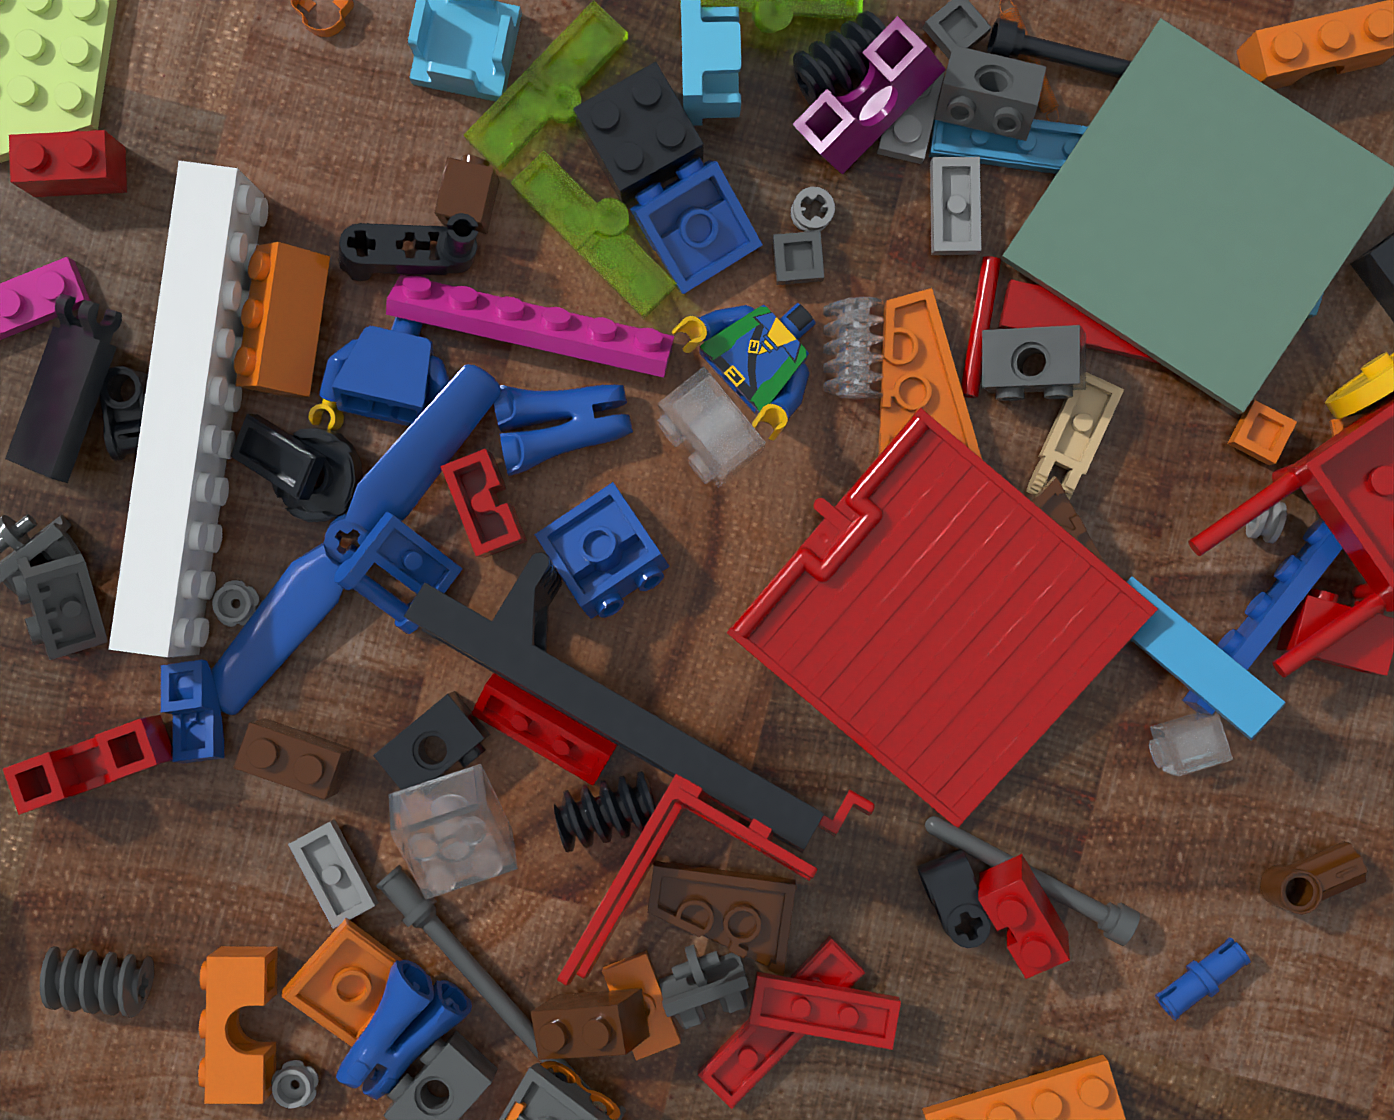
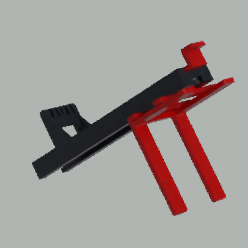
[404,553,875,985]

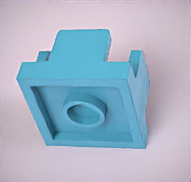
[408,0,522,103]
[681,0,741,126]

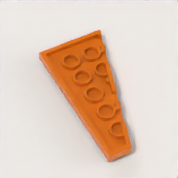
[878,288,982,459]

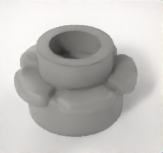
[212,580,260,627]
[271,1060,319,1108]

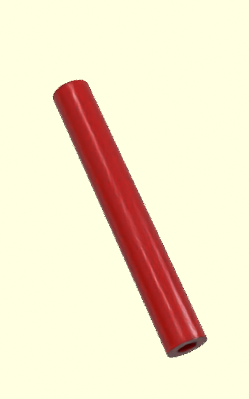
[961,256,1001,398]

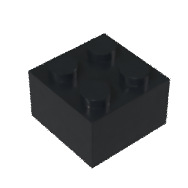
[573,62,704,205]

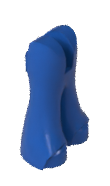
[494,384,633,476]
[336,960,472,1100]

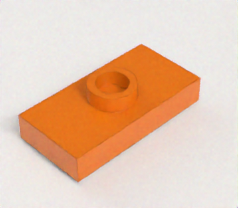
[602,950,681,1061]

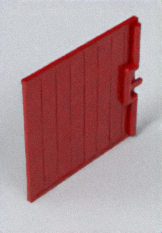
[727,407,1158,827]

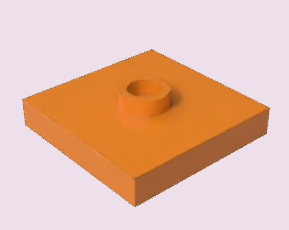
[282,918,403,1047]

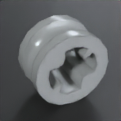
[791,187,835,232]
[1246,502,1287,543]

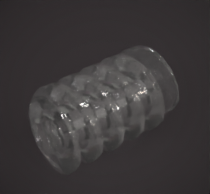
[823,297,883,400]

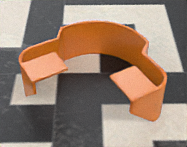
[291,0,354,37]

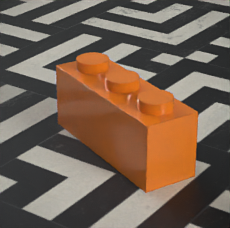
[234,242,330,397]

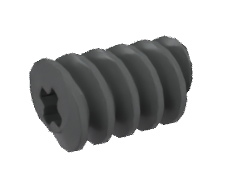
[40,946,154,1018]

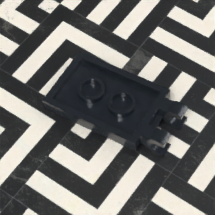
[5,294,122,483]

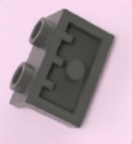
[12,553,108,660]

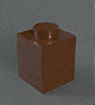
[434,155,500,234]

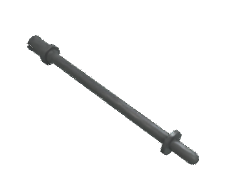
[376,865,626,1120]

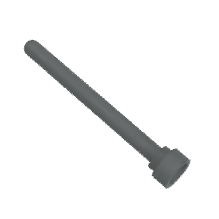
[925,816,1140,946]

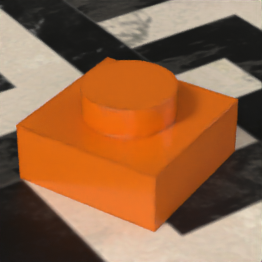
[1227,400,1297,465]

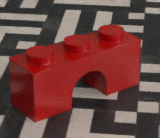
[3,714,173,815]

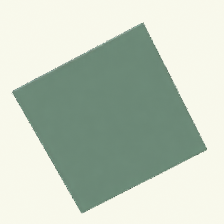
[1000,18,1394,414]

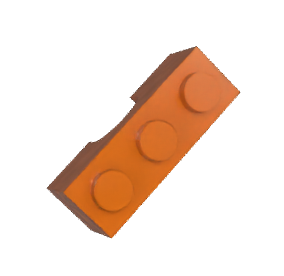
[1236,0,1394,89]
[198,946,278,1104]

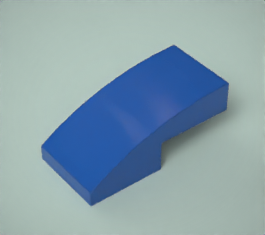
[161,659,225,763]

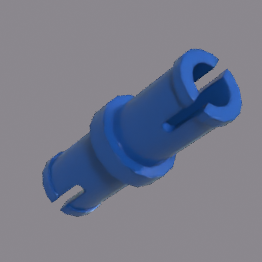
[1155,937,1251,1021]

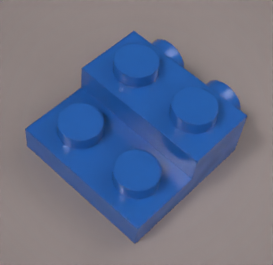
[630,157,763,294]
[534,482,670,619]

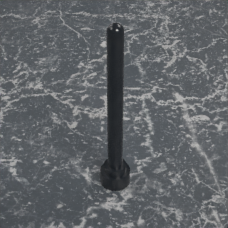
[987,18,1132,78]

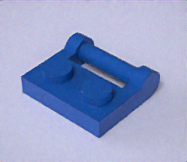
[334,511,463,634]

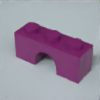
[793,16,946,174]

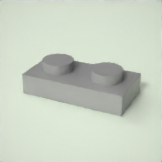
[877,71,945,164]
[930,157,981,255]
[288,819,379,929]

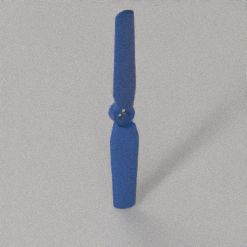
[211,364,501,715]

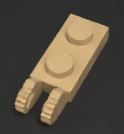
[1027,372,1124,500]

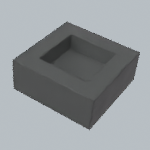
[923,0,992,59]
[772,231,824,285]

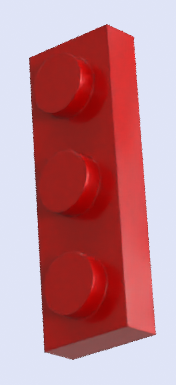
[471,673,617,786]
[748,972,901,1050]

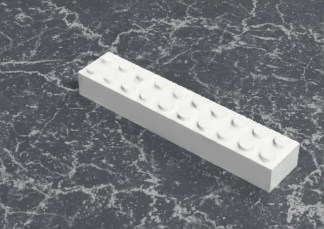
[109,161,268,657]

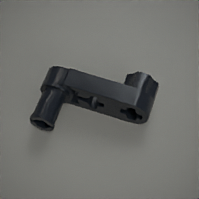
[338,213,478,281]

